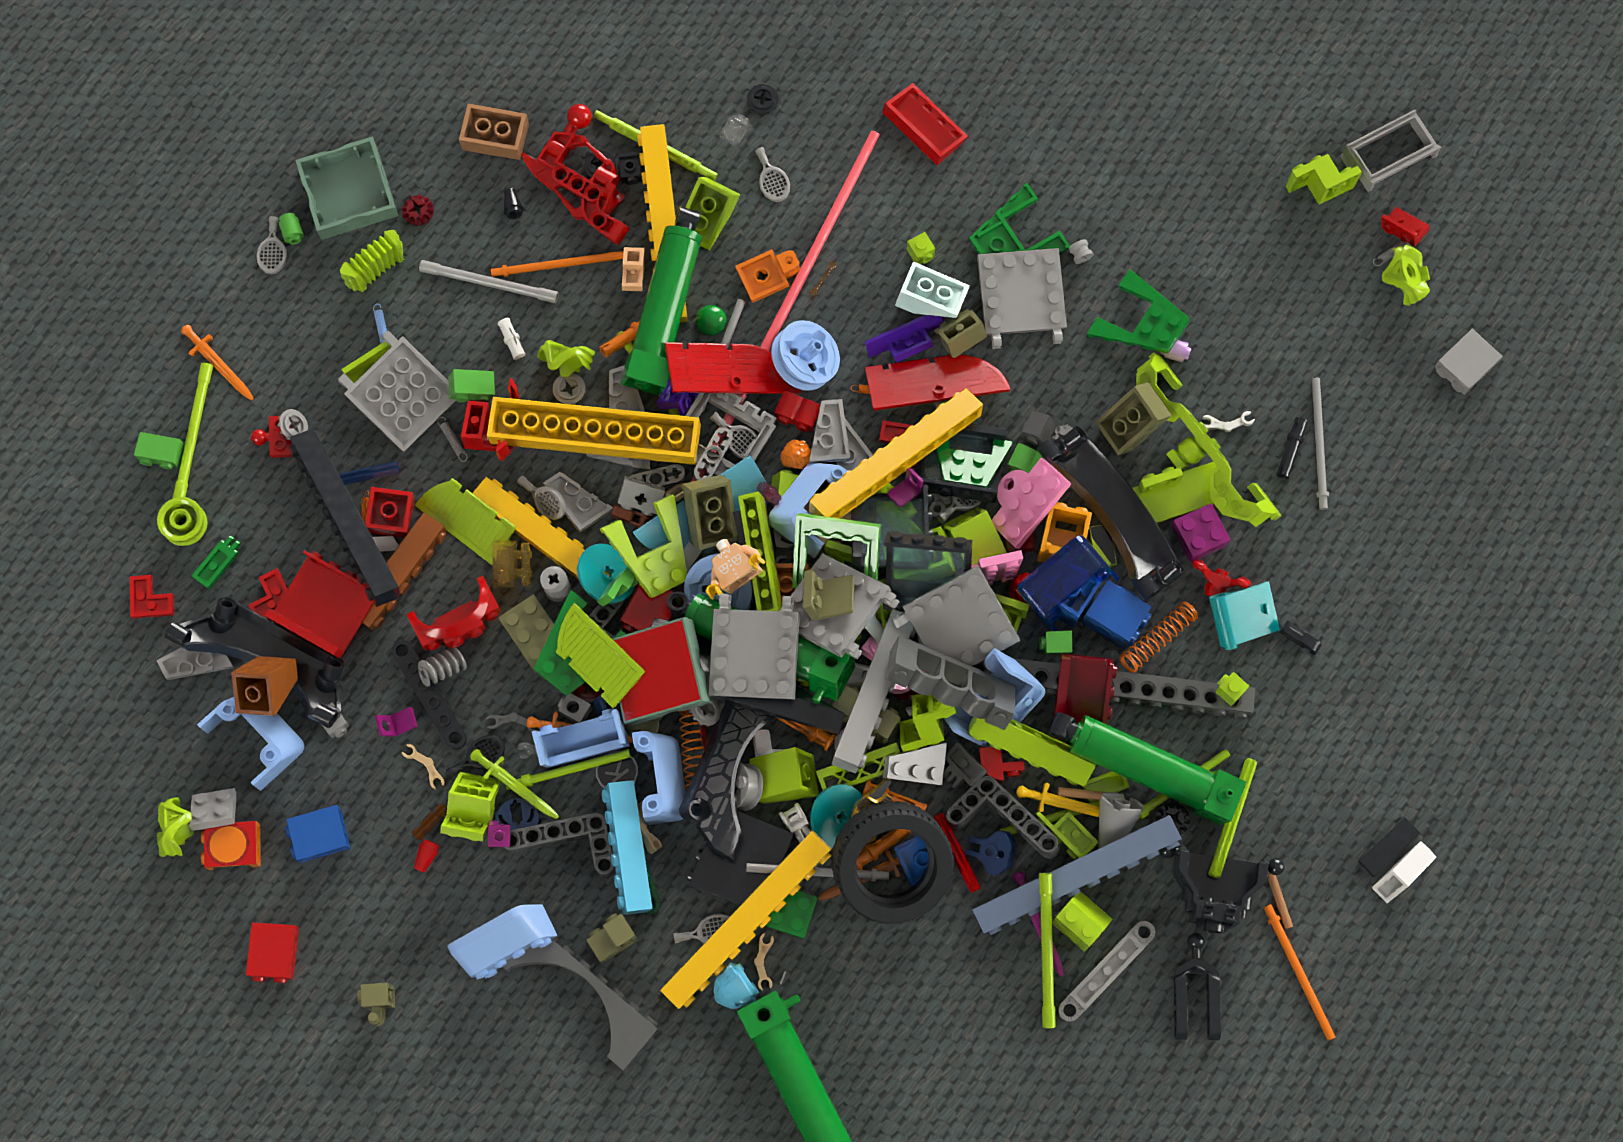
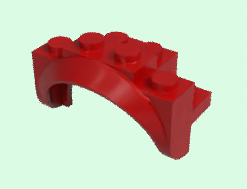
[407,575,501,651]

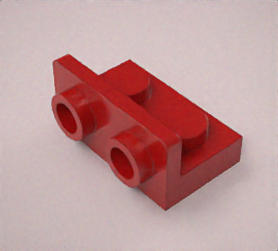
[1381,207,1430,247]

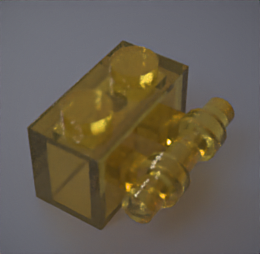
[492,541,532,587]

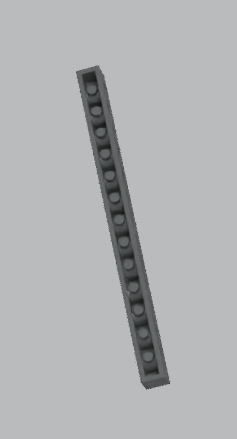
[972,658,1255,719]

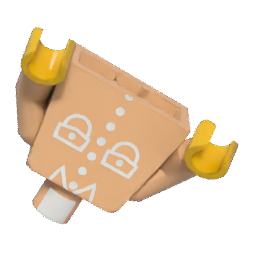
[706,539,765,600]

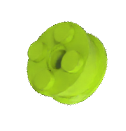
[157,497,208,546]

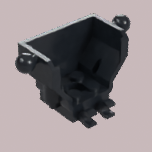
[1159,845,1285,934]

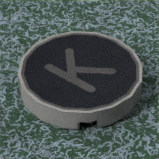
[596,750,638,788]

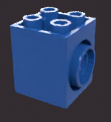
[1038,559,1101,629]
[1082,580,1152,651]

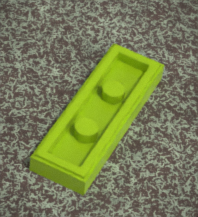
[342,342,391,383]

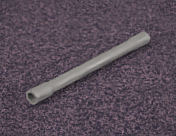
[419,260,559,304]

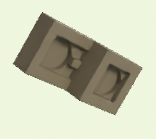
[663,483,684,502]

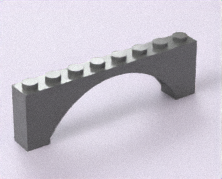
[503,937,659,1071]

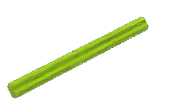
[1208,758,1257,879]

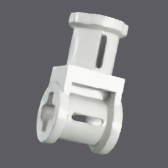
[779,803,810,843]

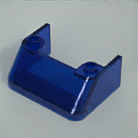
[1017,535,1120,631]

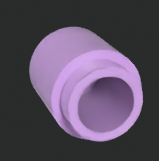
[1160,340,1191,363]

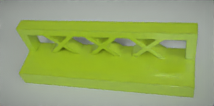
[816,743,900,790]

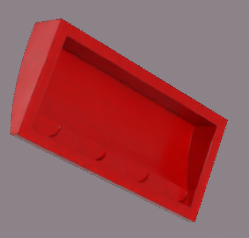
[882,83,968,166]

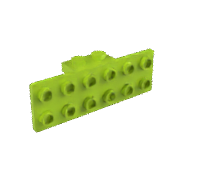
[1132,462,1217,523]

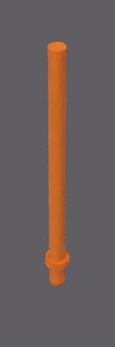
[491,251,624,277]
[1264,904,1335,1041]

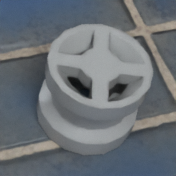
[1069,239,1094,264]

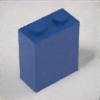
[285,805,351,863]

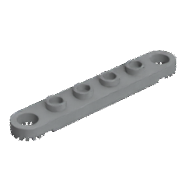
[1058,921,1155,1022]

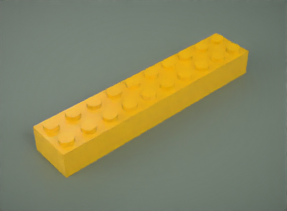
[487,397,701,465]

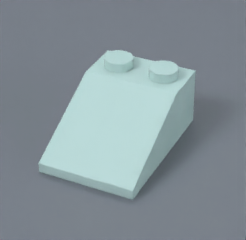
[895,262,969,318]

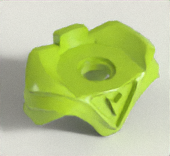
[1382,244,1430,306]
[537,340,595,378]
[157,797,194,857]

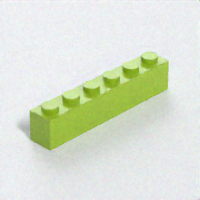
[738,491,783,611]
[968,717,1096,787]

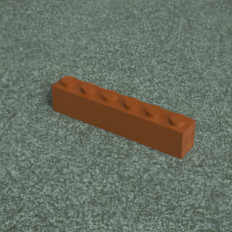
[362,513,447,631]

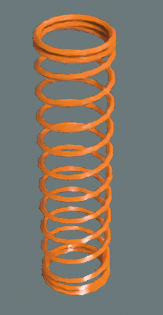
[1120,601,1198,673]
[678,708,704,790]

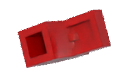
[978,747,1025,783]

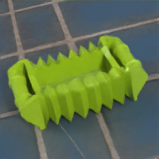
[340,230,405,292]

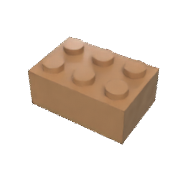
[459,104,529,160]

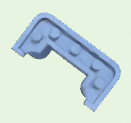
[632,731,686,825]

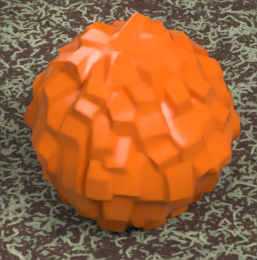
[780,440,811,470]

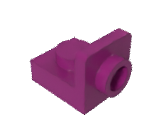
[488,821,510,847]

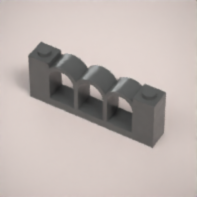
[886,635,1016,730]

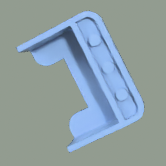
[944,648,1045,747]
[447,904,557,980]

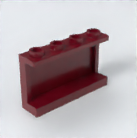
[1052,654,1117,741]

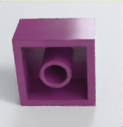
[1171,503,1231,563]

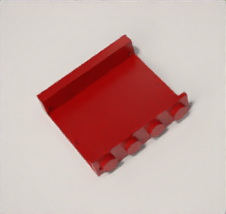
[264,550,374,658]

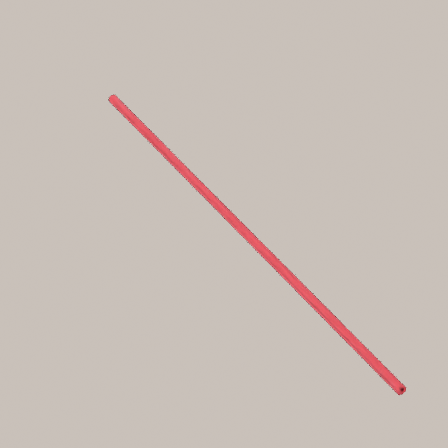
[620,131,880,621]

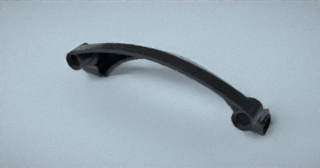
[1037,426,1185,600]

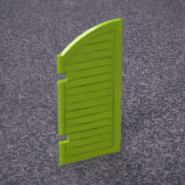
[415,478,516,565]
[556,603,645,708]

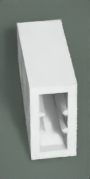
[1372,842,1436,903]

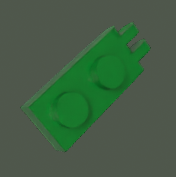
[192,535,241,590]

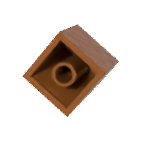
[231,656,298,716]

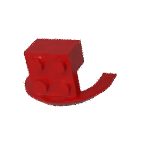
[461,378,519,461]

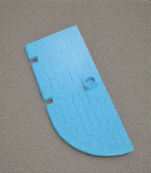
[633,455,771,550]

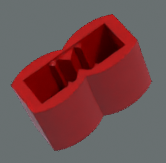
[775,391,820,432]

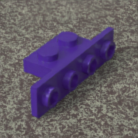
[865,315,942,362]

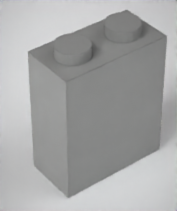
[1434,328,1503,395]

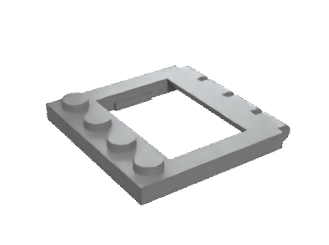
[685,393,777,476]

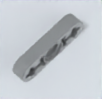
[693,427,733,481]
[630,464,685,494]

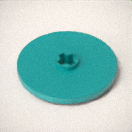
[577,544,635,604]
[810,784,863,848]

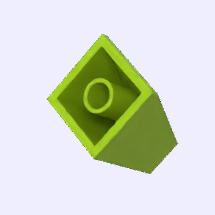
[940,507,1007,565]
[749,747,819,804]
[1052,892,1113,952]

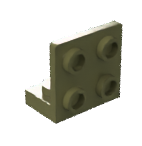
[803,570,854,621]

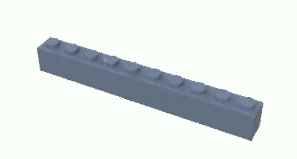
[973,815,1182,935]

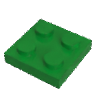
[765,891,818,939]

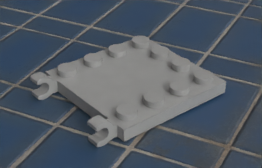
[977,248,1067,349]
[338,331,456,453]
[780,554,899,659]
[893,565,1020,676]
[709,594,800,700]

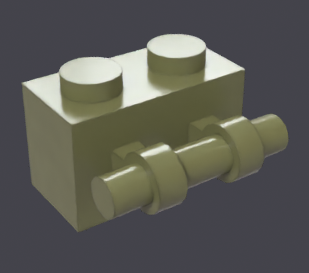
[933,309,987,359]
[357,983,395,1027]

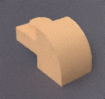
[622,247,645,291]

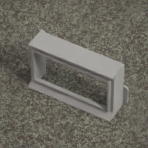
[1341,110,1441,192]

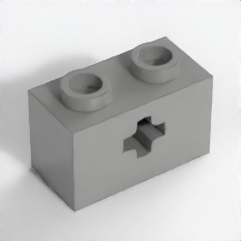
[618,476,665,516]

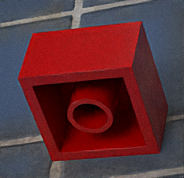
[365,487,415,538]

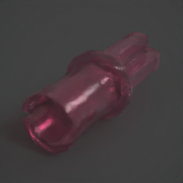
[757,482,782,505]

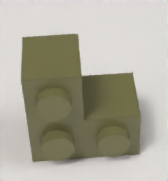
[587,913,638,964]

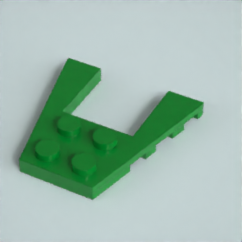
[969,183,1070,254]
[1087,269,1190,354]
[533,590,626,696]

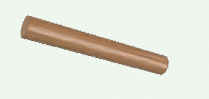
[1057,787,1106,800]
[1267,871,1293,929]

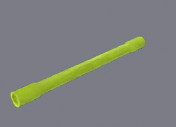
[172,363,213,499]
[1039,873,1056,1028]

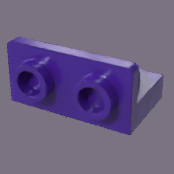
[656,379,698,416]

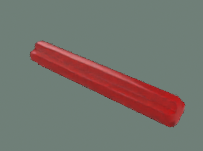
[934,813,981,893]

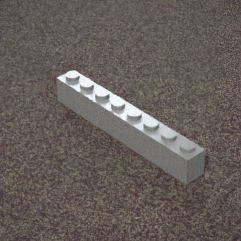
[832,609,916,774]

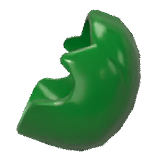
[695,305,727,336]

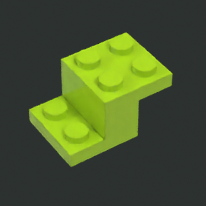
[1286,154,1362,205]
[900,684,957,752]
[440,772,501,841]

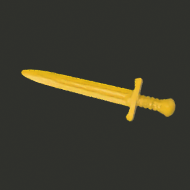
[1016,783,1100,817]

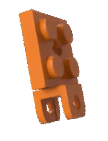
[735,250,800,303]

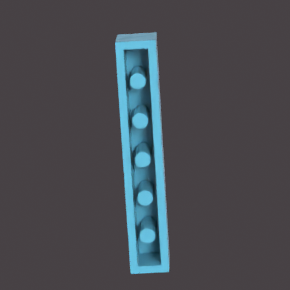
[602,780,652,915]

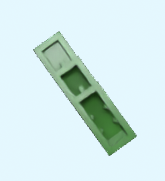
[597,547,657,607]

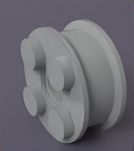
[734,762,763,811]

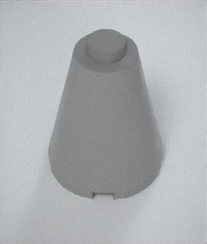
[1098,792,1143,848]

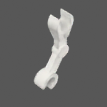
[1202,411,1255,432]

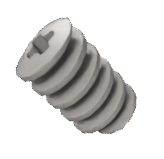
[540,566,571,602]
[418,647,467,686]

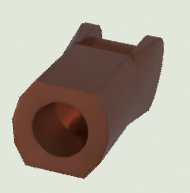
[611,504,651,528]

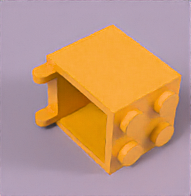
[1037,502,1092,567]

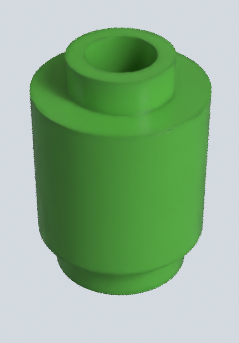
[279,213,304,245]

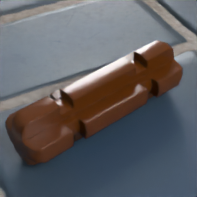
[412,804,447,840]

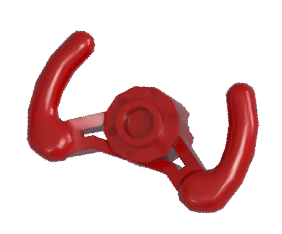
[1192,559,1251,596]

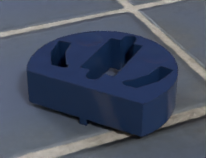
[496,798,540,830]

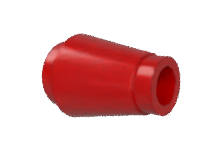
[413,839,440,873]

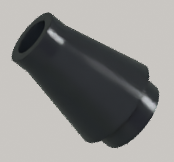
[504,188,524,219]

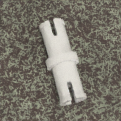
[498,318,526,360]

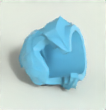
[714,962,759,1009]

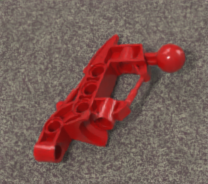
[521,104,630,246]

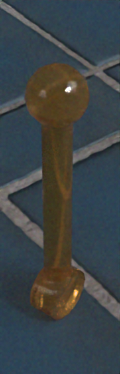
[810,261,836,296]

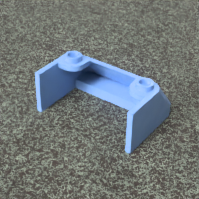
[768,463,847,558]
[197,697,304,791]
[532,708,630,768]

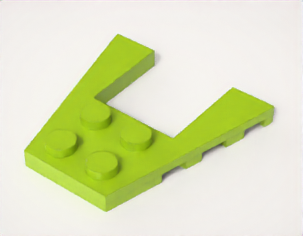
[600,494,687,598]

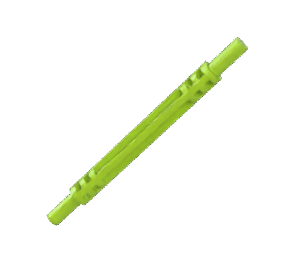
[594,110,718,181]

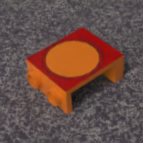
[201,821,261,870]

